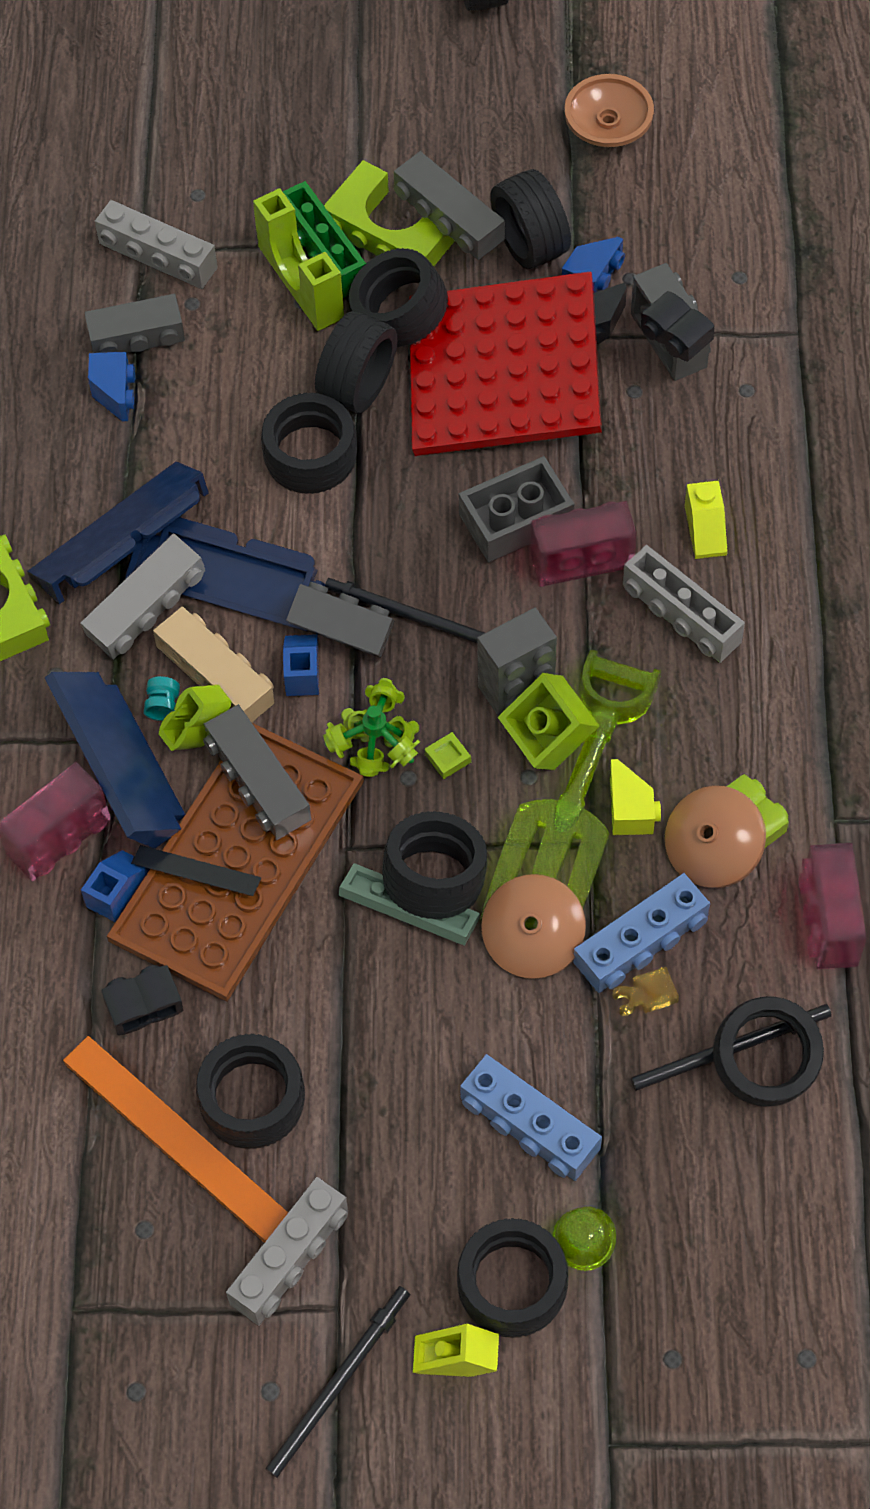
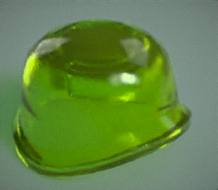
[552,1207,616,1271]

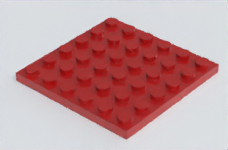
[409,271,602,456]

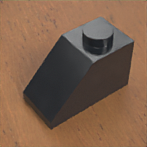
[594,283,627,344]

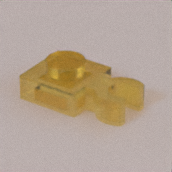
[612,967,679,1016]

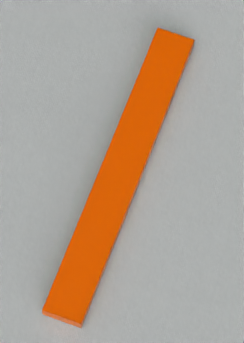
[63,1036,289,1243]

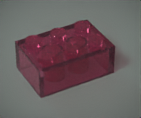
[531,501,637,587]
[0,762,111,881]
[799,843,866,969]

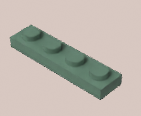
[339,863,479,946]

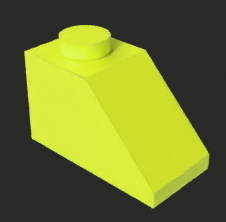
[684,481,727,559]
[610,759,661,835]
[413,1324,499,1377]

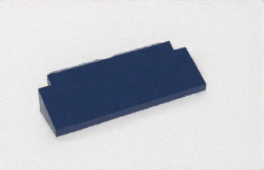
[27,462,209,604]
[125,517,325,632]
[45,672,186,849]

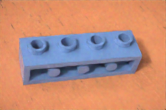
[573,873,710,993]
[460,1054,602,1181]

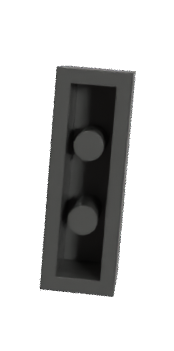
[84,293,185,353]
[286,581,395,658]

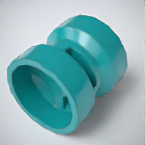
[143,676,180,721]

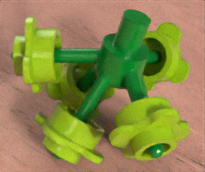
[323,678,420,777]

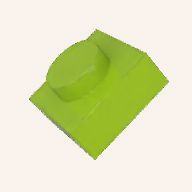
[425,732,471,779]

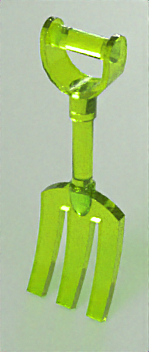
[479,649,661,930]

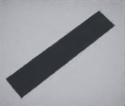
[131,845,262,896]

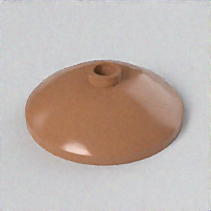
[564,74,654,147]
[665,786,766,888]
[482,874,586,979]

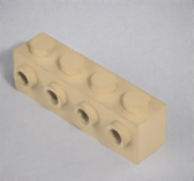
[153,606,275,722]

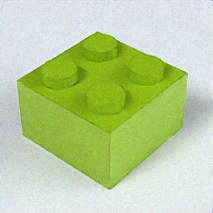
[498,673,600,770]

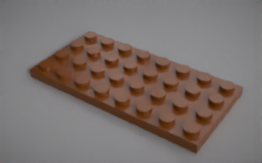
[107,723,364,1002]

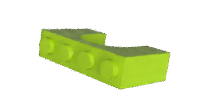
[324,160,455,266]
[253,188,344,331]
[0,534,50,661]

